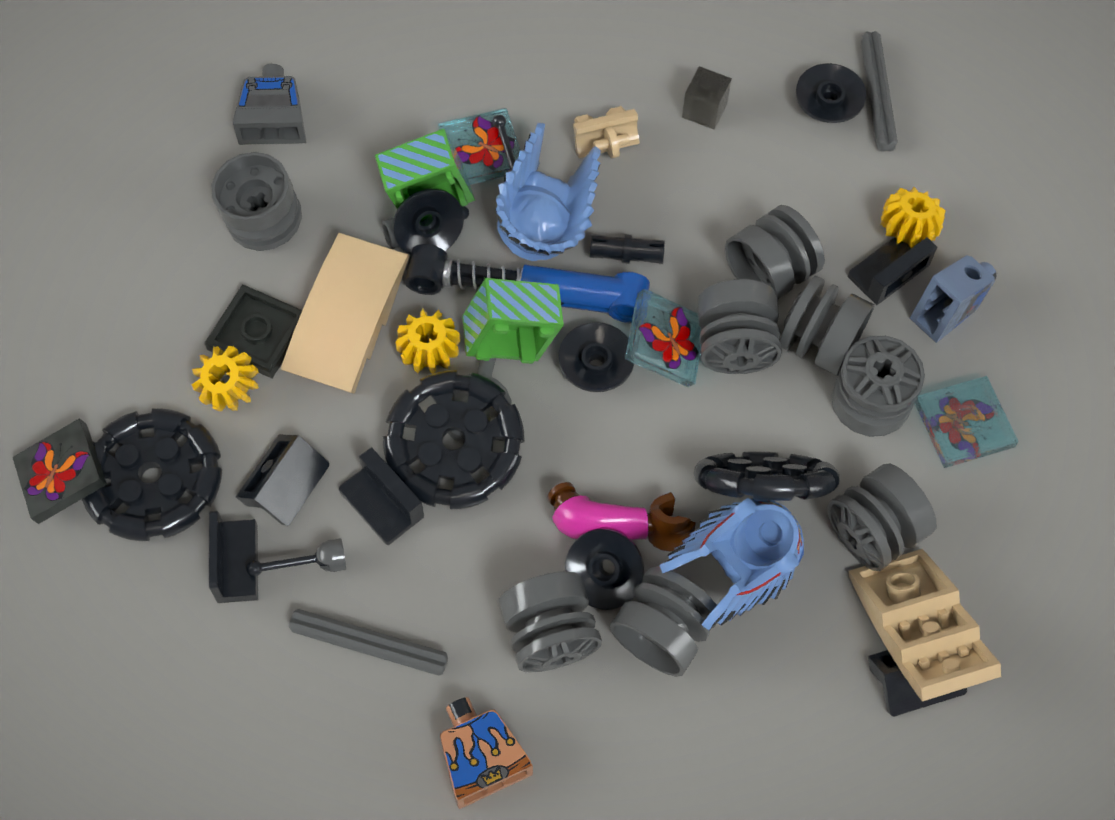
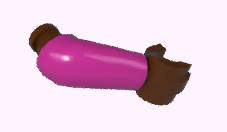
[547,482,696,552]

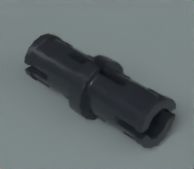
[590,234,665,264]

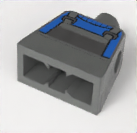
[233,63,306,145]

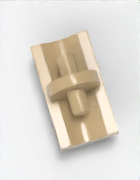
[573,106,640,159]

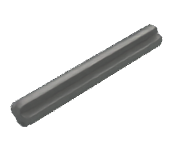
[861,31,898,152]
[289,609,448,676]

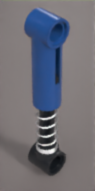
[405,244,650,323]

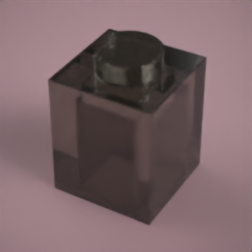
[682,66,732,130]

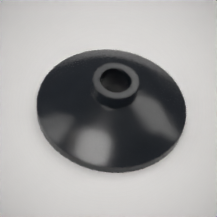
[796,63,867,123]
[393,189,464,255]
[559,322,635,392]
[565,529,644,610]

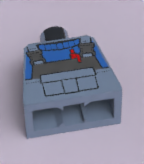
[910,255,997,343]

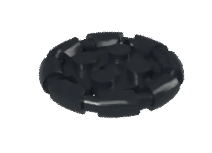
[383,370,525,509]
[82,408,222,541]
[694,452,840,501]

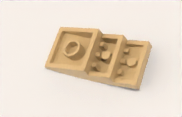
[281,233,409,394]
[848,549,1001,701]

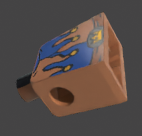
[440,697,533,809]

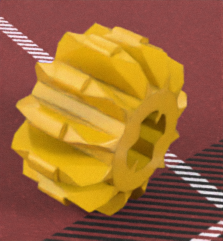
[880,187,946,249]
[395,309,460,374]
[191,346,259,412]

